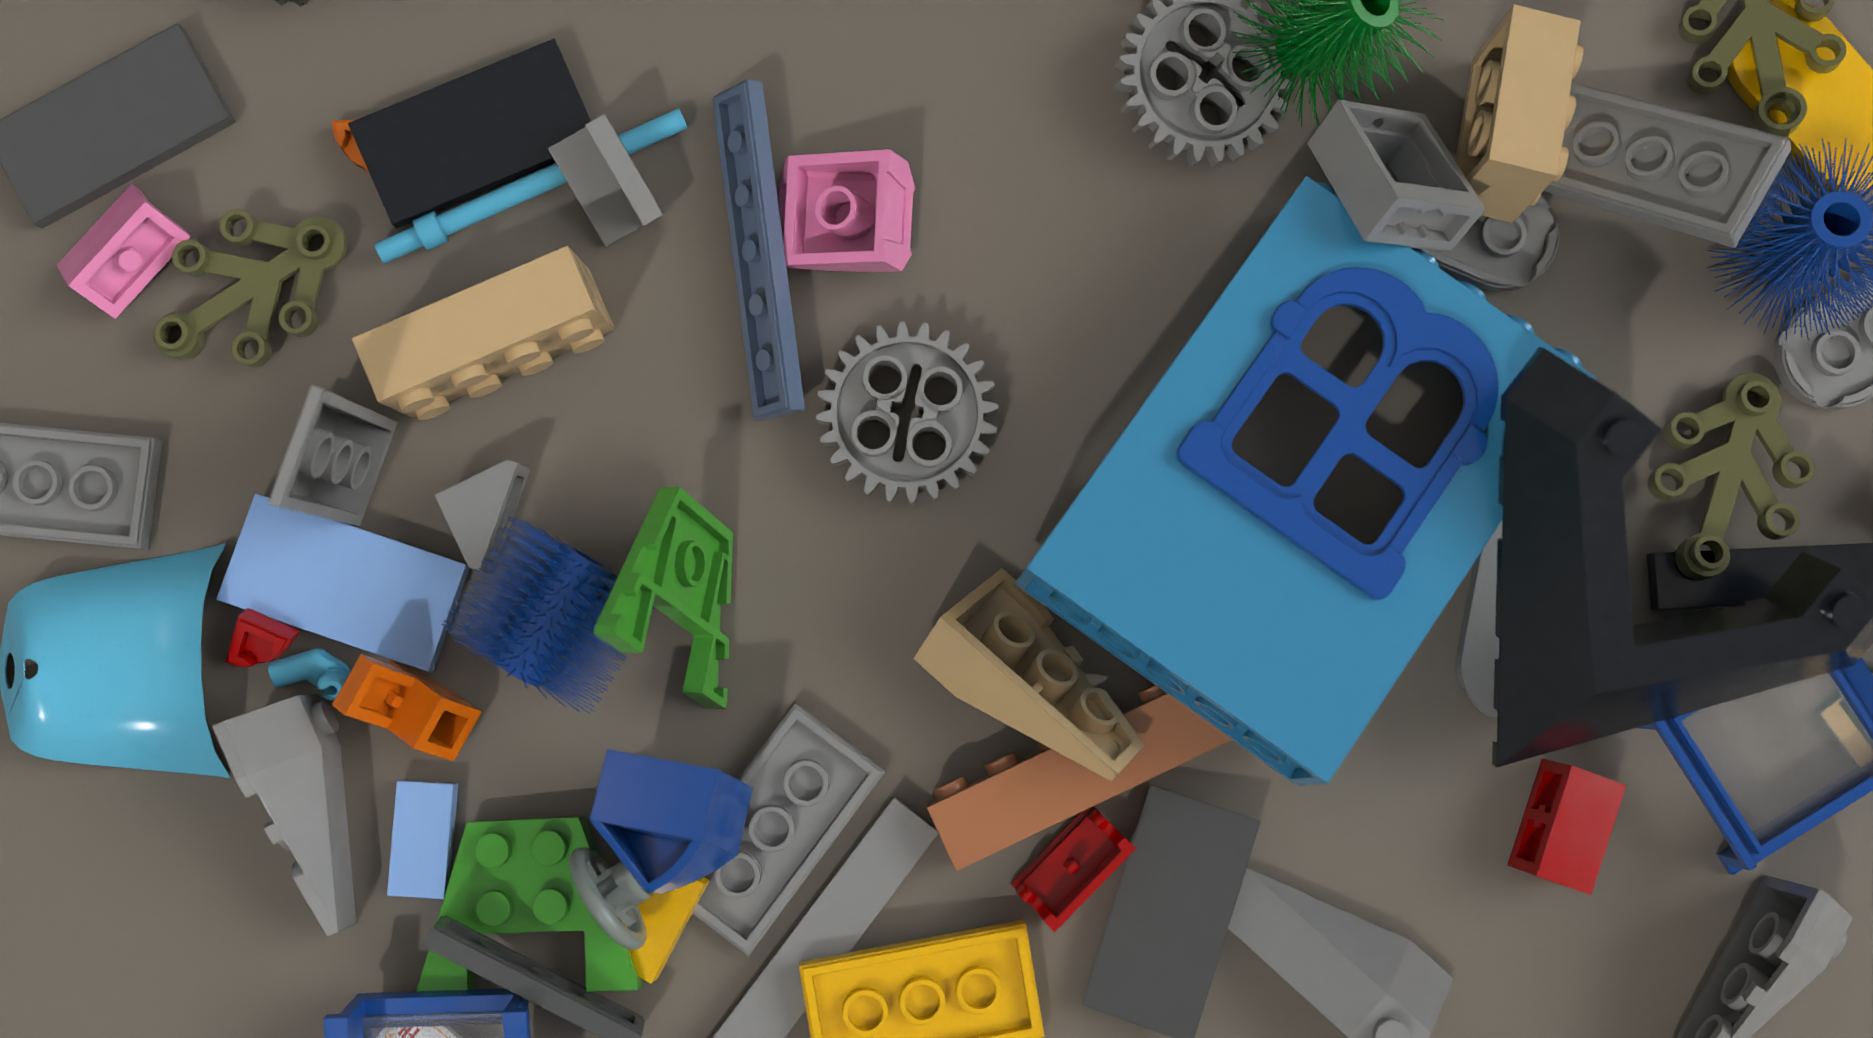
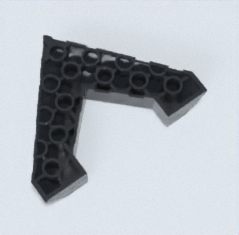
[1492,347,1873,768]

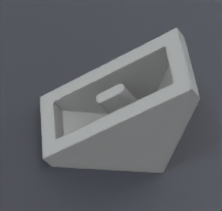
[434,459,530,574]

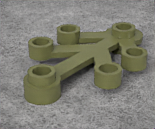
[1679,0,1846,137]
[153,209,347,368]
[1647,373,1815,581]

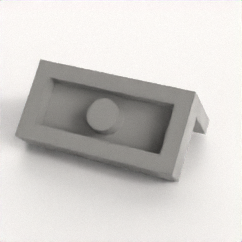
[548,114,663,247]

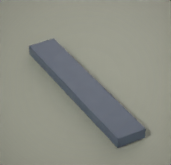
[713,79,805,421]

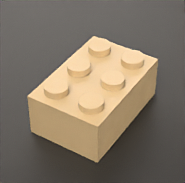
[1455,4,1584,223]

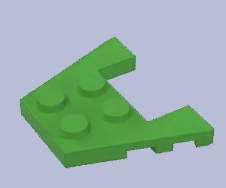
[593,487,733,709]
[417,816,643,992]

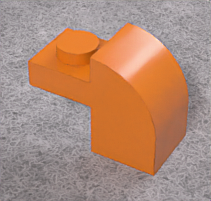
[332,654,482,762]

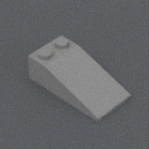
[268,385,398,526]

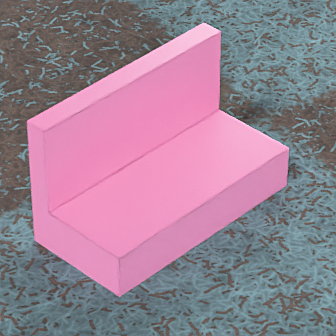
[57,183,191,319]

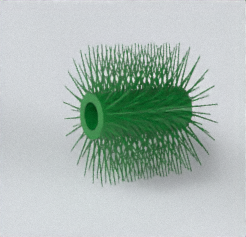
[1230,0,1444,127]

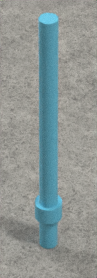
[374,108,688,264]

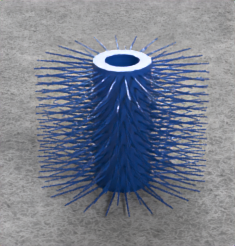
[1707,138,1873,340]
[441,516,655,714]

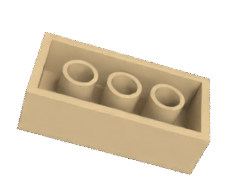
[351,245,615,420]

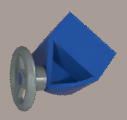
[569,749,753,950]

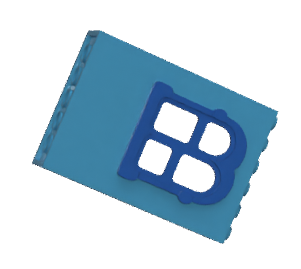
[1014,176,1597,786]

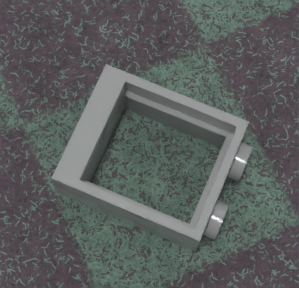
[1307,100,1486,251]

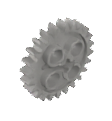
[1114,0,1295,167]
[816,321,999,505]

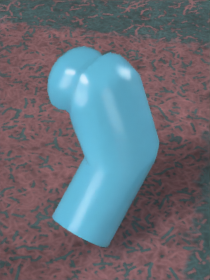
[268,648,351,701]

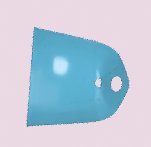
[0,543,231,779]

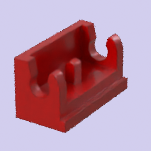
[1507,758,1627,895]
[1010,806,1136,933]

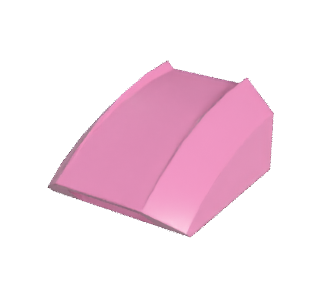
[777,149,916,272]

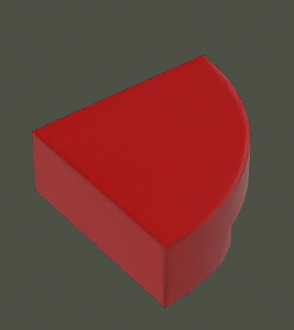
[225,608,300,668]

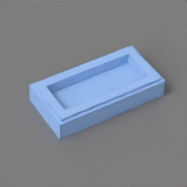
[387,779,459,899]

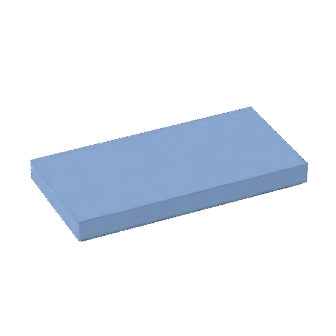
[216,493,470,672]

